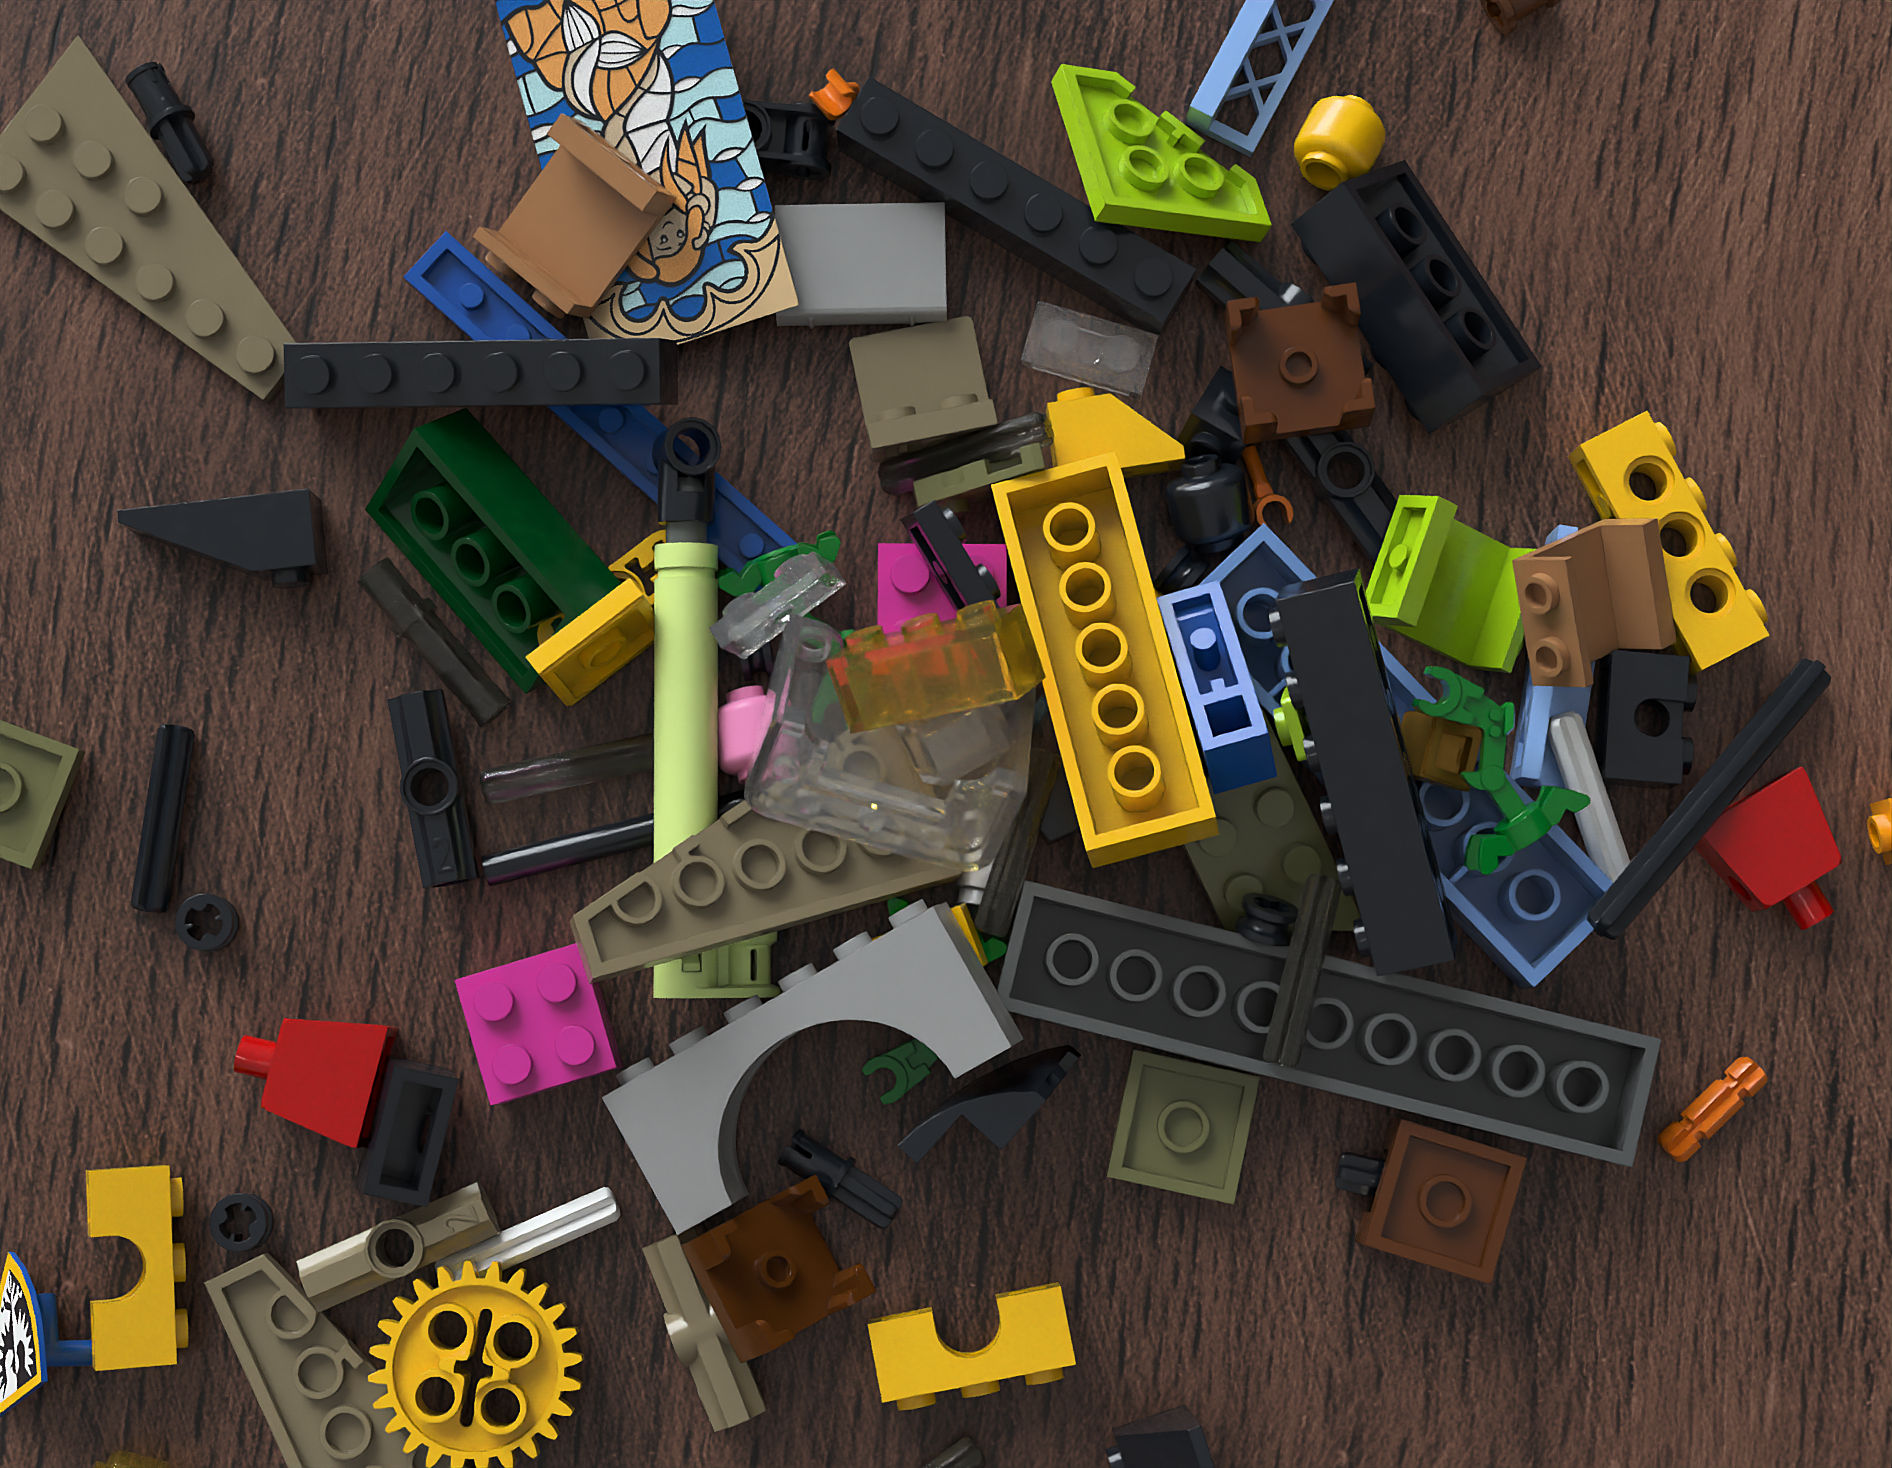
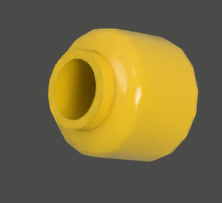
[1294,95,1386,191]

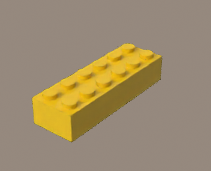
[991,451,1219,868]

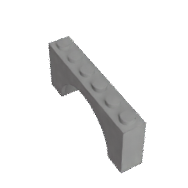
[602,899,1023,1235]

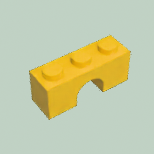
[86,1165,188,1371]
[868,1282,1076,1411]

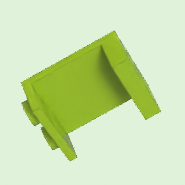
[1366,495,1536,673]

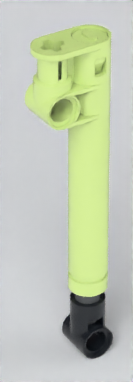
[652,417,781,998]

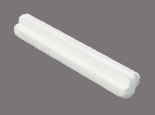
[1547,711,1630,882]
[435,1187,620,1280]

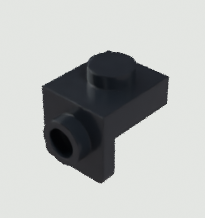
[1177,365,1247,465]

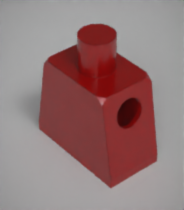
[1694,766,1842,931]
[234,1018,398,1148]

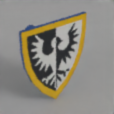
[0,1252,92,1417]

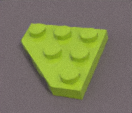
[1051,64,1272,242]

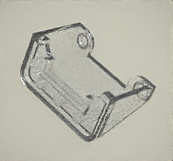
[744,613,1036,872]

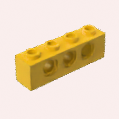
[1568,411,1769,674]

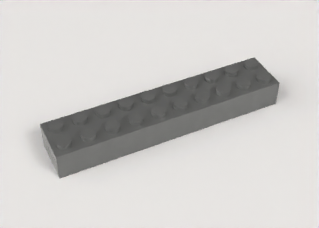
[996,880,1661,1167]

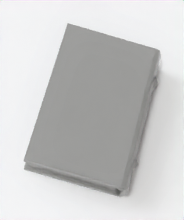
[775,202,947,329]

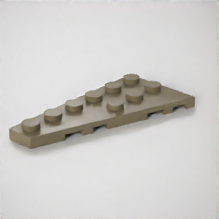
[0,35,297,405]
[570,695,962,985]
[204,1253,471,1468]

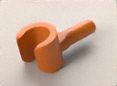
[808,68,860,120]
[1242,445,1294,528]

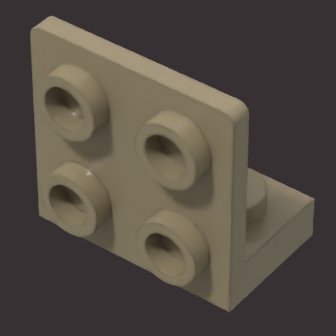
[849,316,998,463]

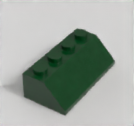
[365,408,622,694]

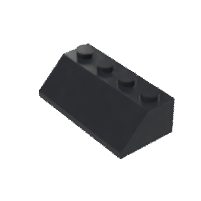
[1291,160,1542,434]

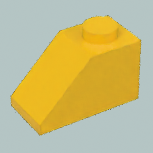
[1045,387,1185,479]

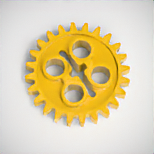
[368,1260,584,1468]

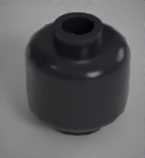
[1165,454,1255,553]

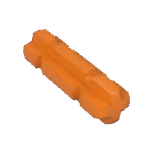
[1657,1056,1768,1162]

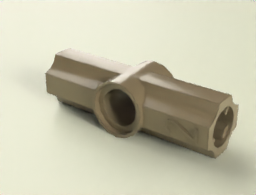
[296,1181,501,1313]
[642,1226,767,1432]

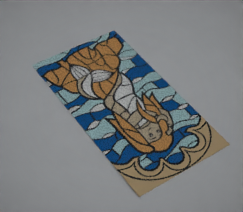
[495,0,799,345]

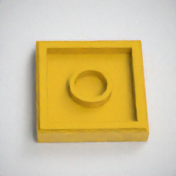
[526,578,654,707]

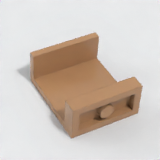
[473,113,677,319]
[1512,518,1677,687]

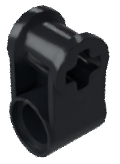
[742,99,836,180]

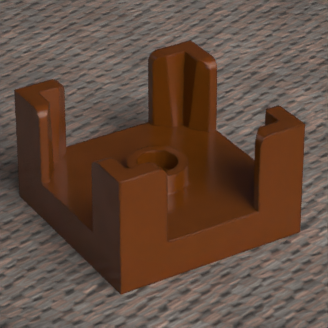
[1225,282,1376,445]
[1354,1118,1527,1284]
[681,1174,876,1363]

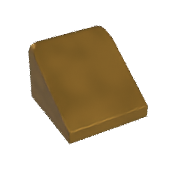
[1401,711,1481,792]

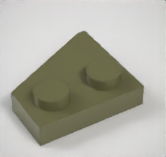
[913,442,1045,518]

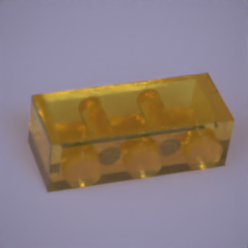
[826,600,1046,734]

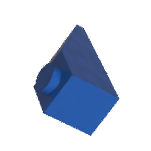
[1156,580,1278,794]

